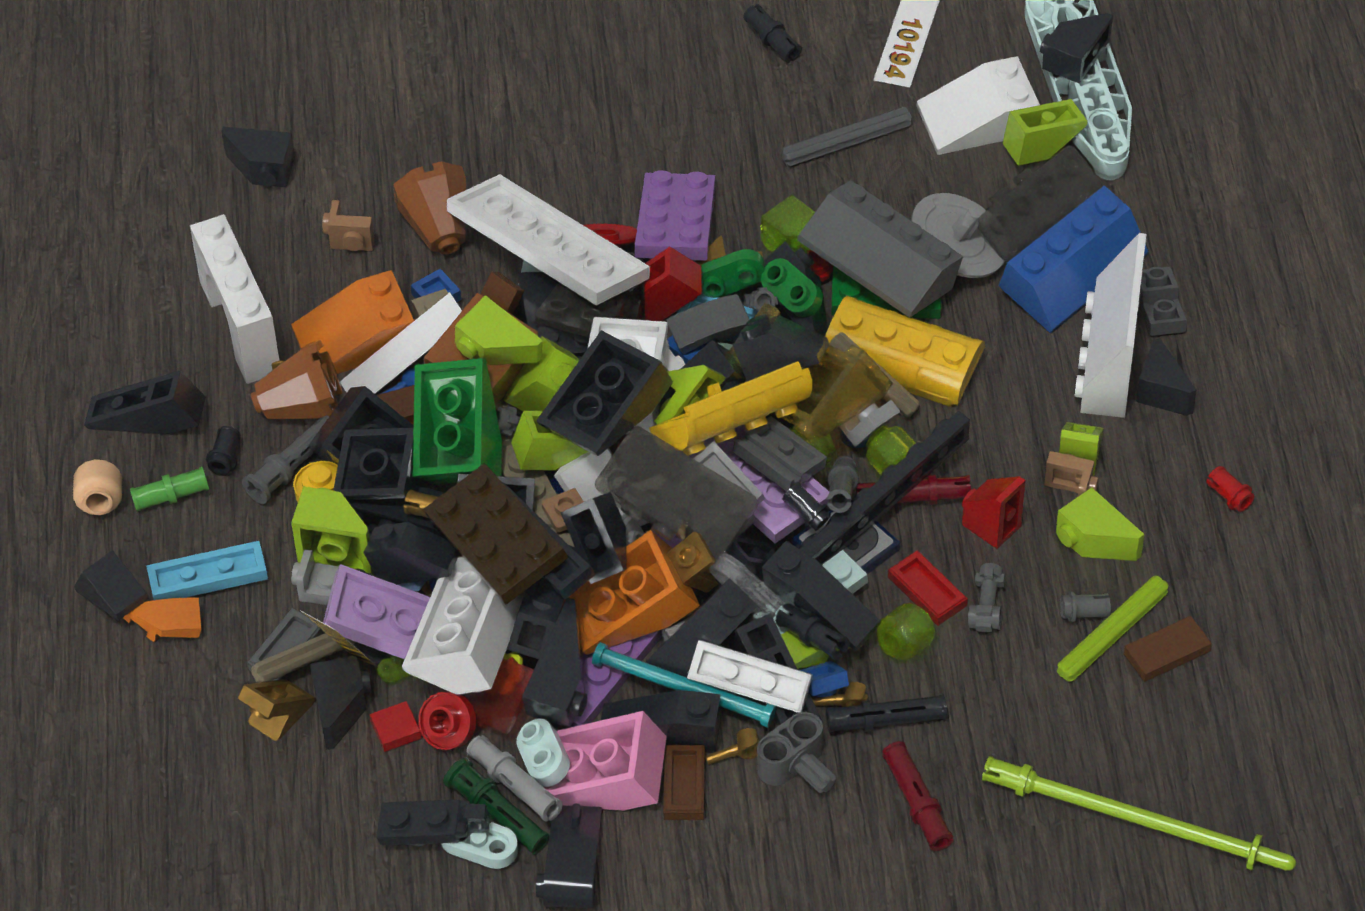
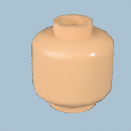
[73,459,122,515]

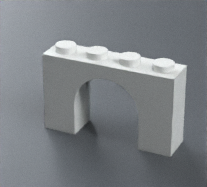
[190,214,279,384]

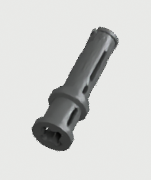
[242,415,329,504]

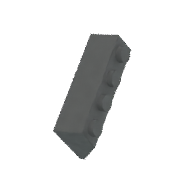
[797,180,963,318]

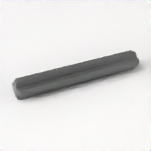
[781,107,911,167]

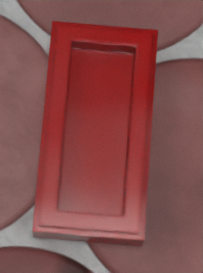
[888,550,968,626]

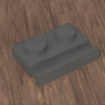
[732,416,827,491]

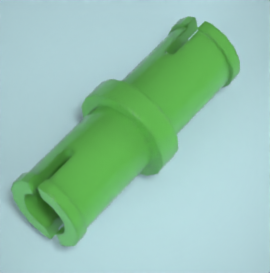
[130,467,210,512]

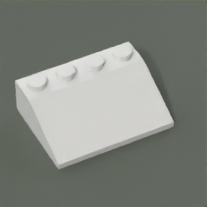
[1075,233,1146,418]

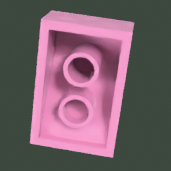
[544,711,667,811]

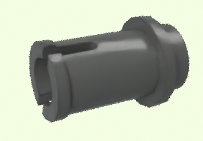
[1060,591,1111,622]

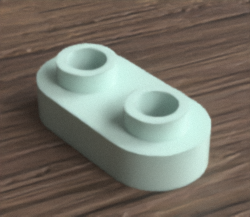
[516,719,570,787]
[441,822,518,869]

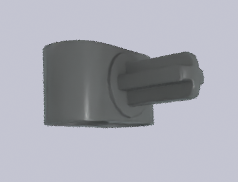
[757,712,836,793]

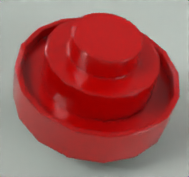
[418,691,476,750]

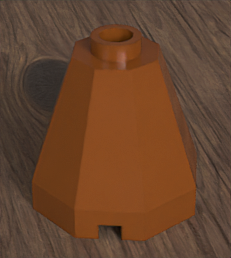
[393,161,466,254]
[251,340,343,419]

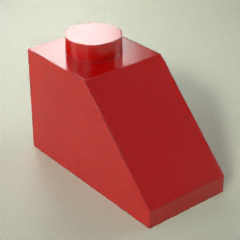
[962,476,1026,549]

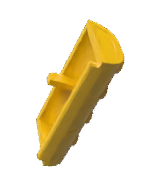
[822,296,985,407]
[649,361,812,456]

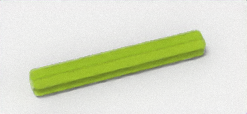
[1057,575,1169,682]

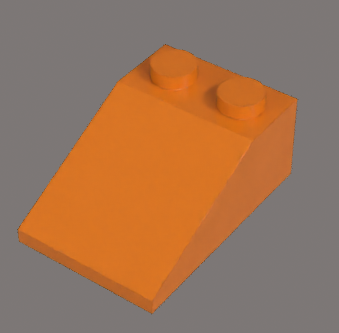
[291,270,414,374]
[569,530,700,655]

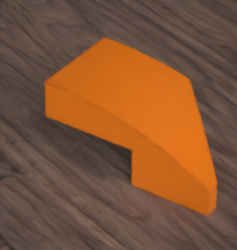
[123,598,201,642]

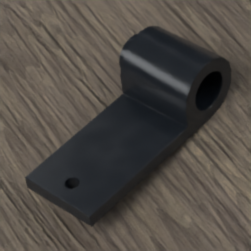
[536,803,602,908]

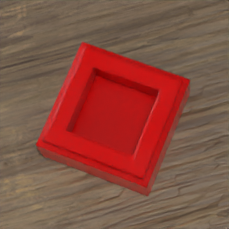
[370,701,421,752]

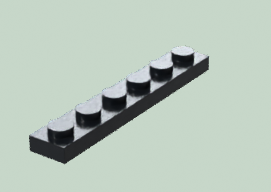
[799,411,970,565]

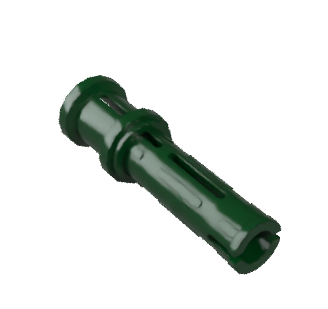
[443,757,550,855]

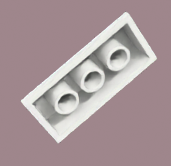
[402,557,526,695]

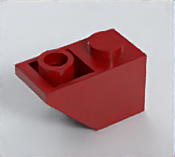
[644,247,702,321]

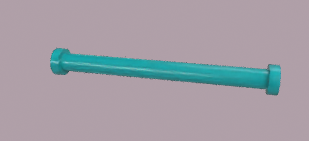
[592,642,776,728]

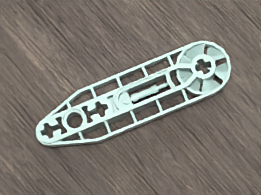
[1024,0,1132,180]

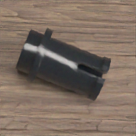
[206,426,241,475]
[782,482,831,531]

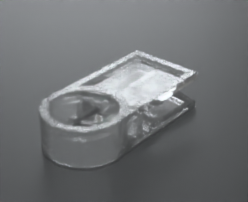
[709,553,785,618]

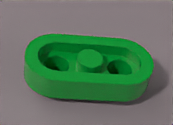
[701,249,765,298]
[761,258,823,317]

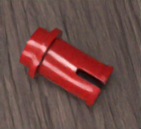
[1206,466,1255,512]

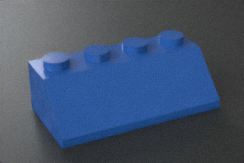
[999,185,1149,333]

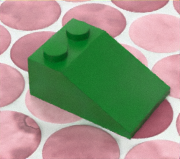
[413,358,502,485]

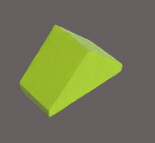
[1059,422,1104,476]

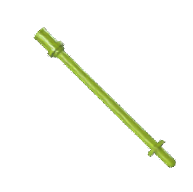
[982,756,1296,871]

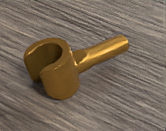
[811,682,868,707]
[705,728,759,765]

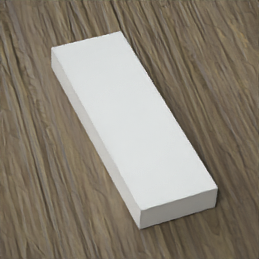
[687,640,813,713]

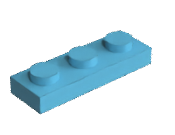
[146,541,268,600]

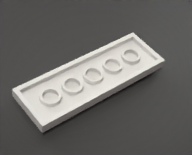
[447,174,650,306]

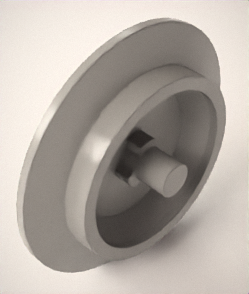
[911,193,1007,278]

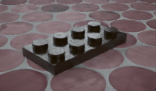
[423,463,568,605]

